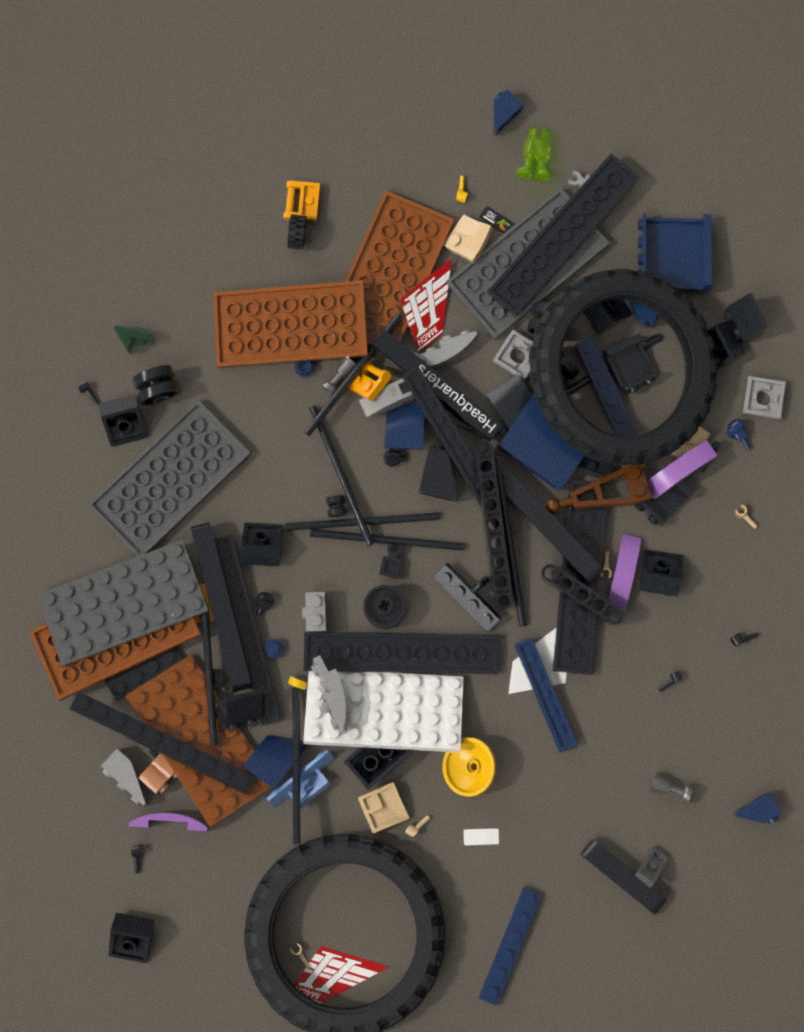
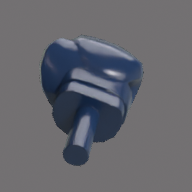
[726,419,751,450]

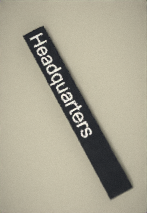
[372,329,503,441]

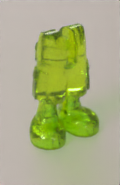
[516,127,551,181]

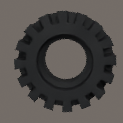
[287,214,307,250]

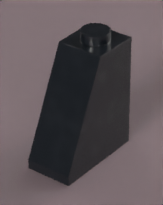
[419,445,457,502]

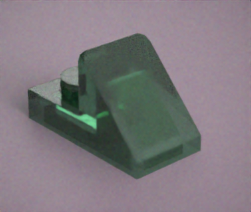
[114,325,154,355]

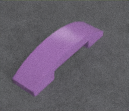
[647,440,718,500]
[608,534,642,613]
[129,813,209,831]

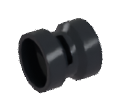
[326,495,346,517]

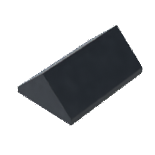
[344,747,413,791]

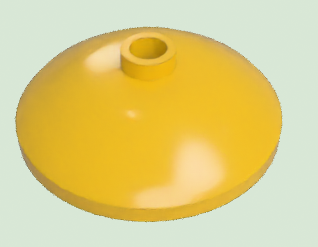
[442,738,496,797]

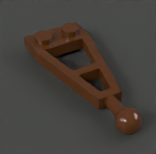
[546,464,652,514]

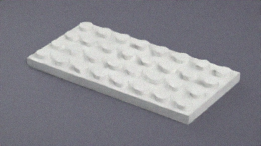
[303,671,463,752]

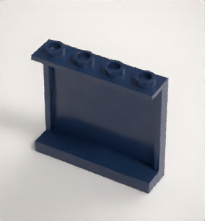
[638,213,712,292]
[495,391,584,490]

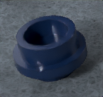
[295,361,314,377]
[264,639,284,659]

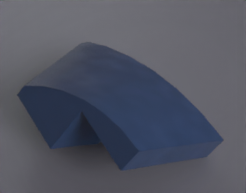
[384,401,425,451]
[243,735,309,790]

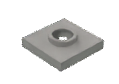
[492,330,533,382]
[742,376,786,420]

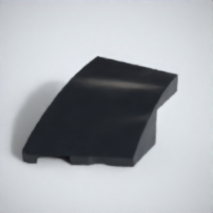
[486,375,532,429]

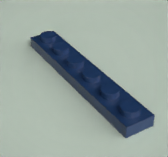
[575,336,637,436]
[514,637,577,752]
[478,887,542,1006]

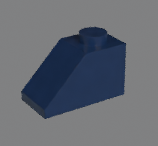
[493,89,523,135]
[628,300,658,328]
[733,793,781,824]

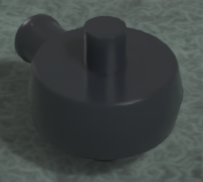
[383,449,407,467]
[255,592,274,615]

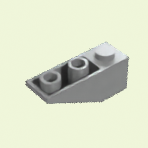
[101,749,148,806]

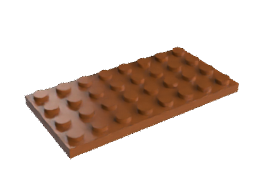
[345,190,455,346]
[213,280,368,368]
[29,618,201,702]
[125,655,271,827]

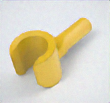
[456,176,468,203]

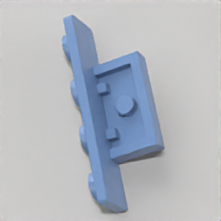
[267,749,335,809]

